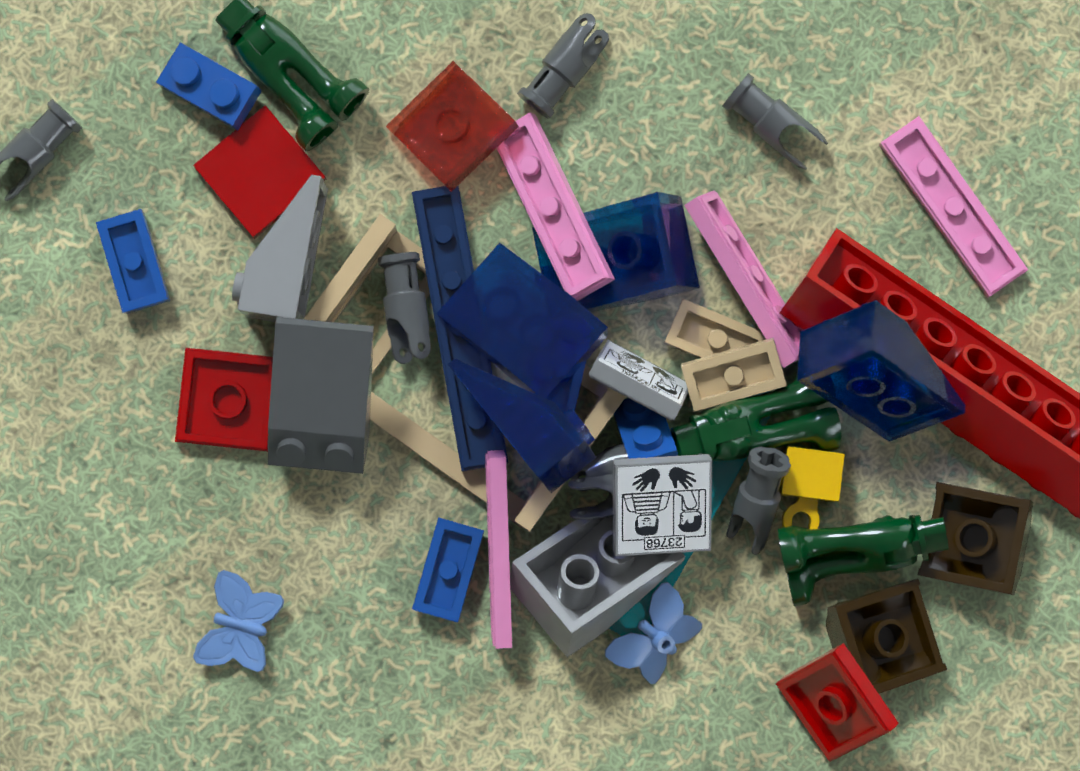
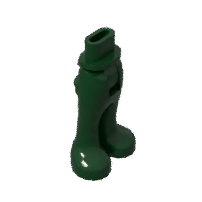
[215,0,370,151]
[671,363,842,461]
[778,515,949,607]

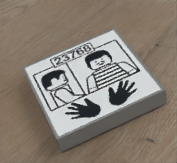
[589,340,688,420]
[613,454,712,556]

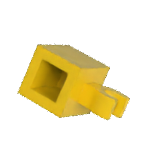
[779,446,845,529]

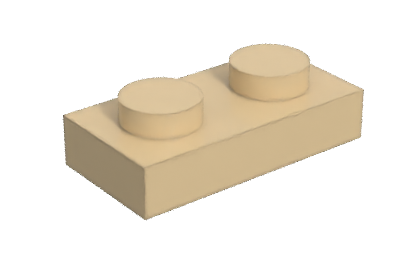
[664,299,766,358]
[681,338,787,412]

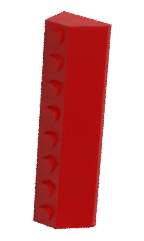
[780,228,1080,518]

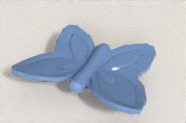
[193,570,284,672]
[605,582,702,684]

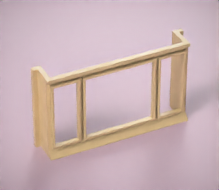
[304,214,626,532]

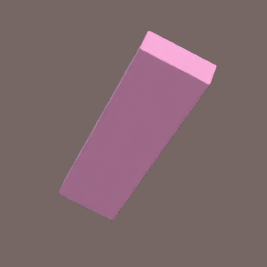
[491,113,615,302]
[879,116,1028,298]
[684,191,812,368]
[485,450,512,649]

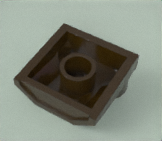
[917,482,1033,596]
[826,578,947,694]

